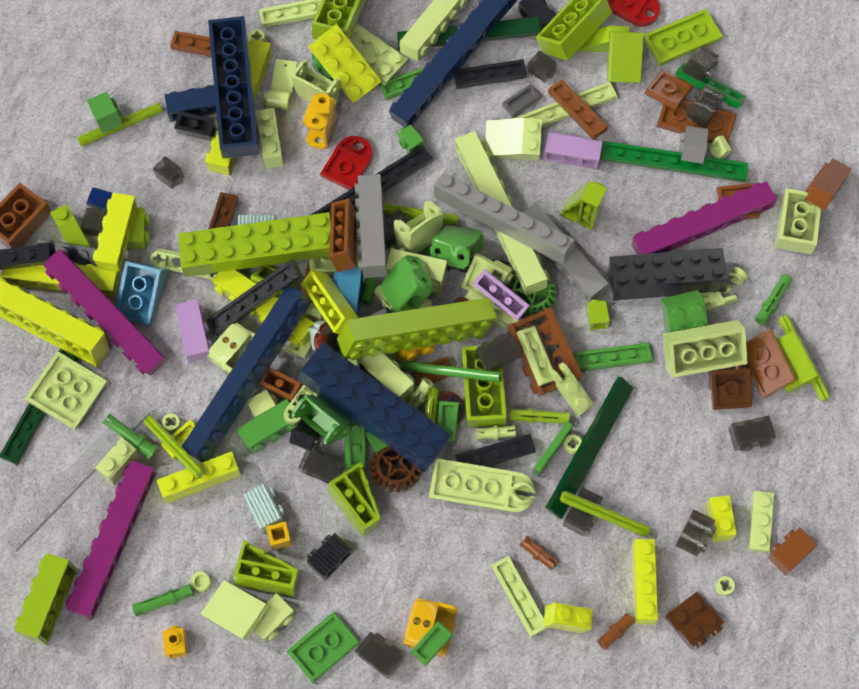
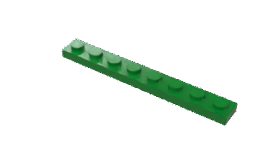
[600,141,749,182]

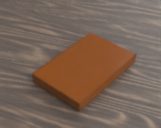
[745,329,798,398]

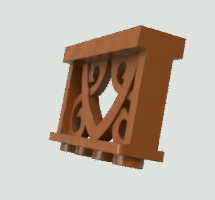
[506,307,583,398]

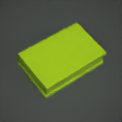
[606,31,644,83]
[777,330,820,394]

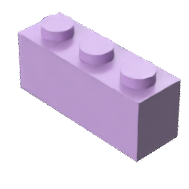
[543,132,602,169]
[472,269,530,321]
[175,299,212,363]

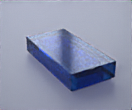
[86,187,112,211]

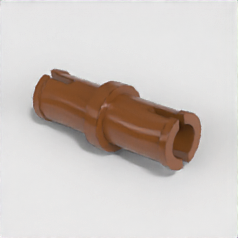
[520,536,559,570]
[597,613,635,650]

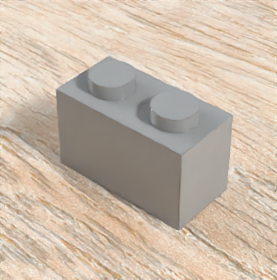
[679,126,708,164]

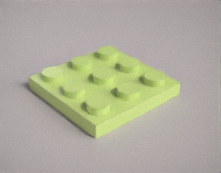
[25,351,107,430]

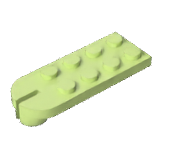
[350,23,408,86]
[428,458,535,512]

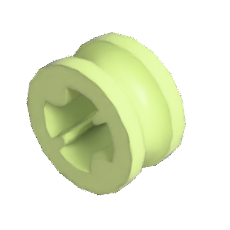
[249,29,266,42]
[728,267,748,286]
[162,413,181,433]
[564,435,582,454]
[715,576,735,596]

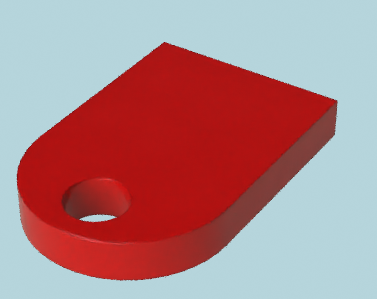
[607,0,660,27]
[320,136,372,190]

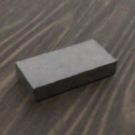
[502,84,542,118]

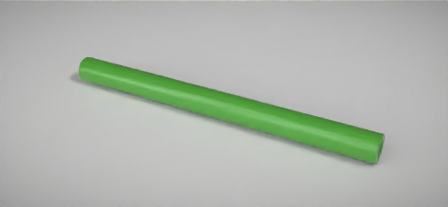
[395,360,503,382]

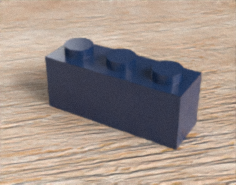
[164,85,217,122]

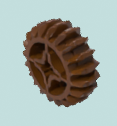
[370,446,422,493]

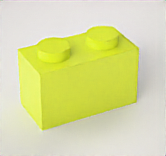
[706,495,736,542]
[544,603,593,633]

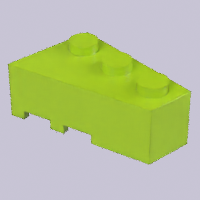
[559,181,607,230]
[327,462,381,537]
[233,540,299,597]

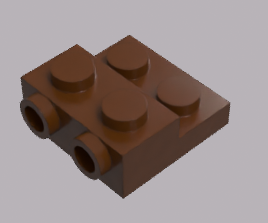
[708,365,752,410]
[665,592,724,650]

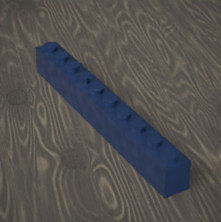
[389,0,518,127]
[181,286,312,463]

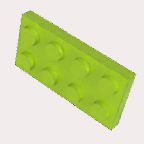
[643,9,723,66]

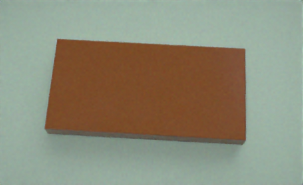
[656,99,737,143]

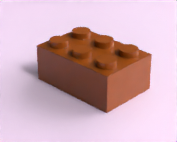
[0,183,52,248]

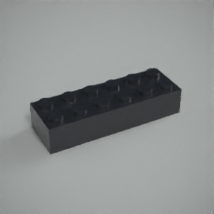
[608,248,729,301]

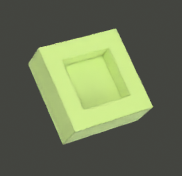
[708,135,732,159]

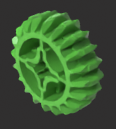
[507,276,557,318]

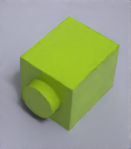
[585,299,610,331]

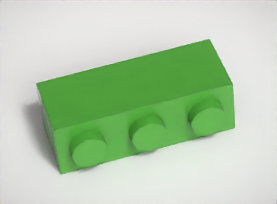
[236,399,297,454]

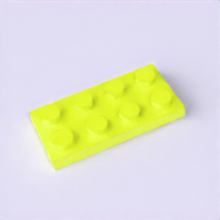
[308,24,382,103]

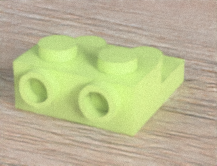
[461,253,514,304]

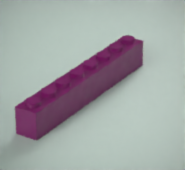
[631,181,777,255]
[43,249,167,376]
[66,460,157,620]

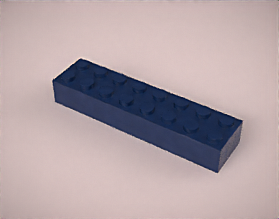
[208,16,259,159]
[297,342,451,472]

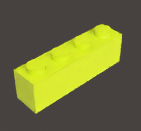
[93,193,138,272]
[301,270,358,334]
[157,452,241,504]
[632,539,658,624]

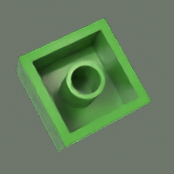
[660,290,708,333]

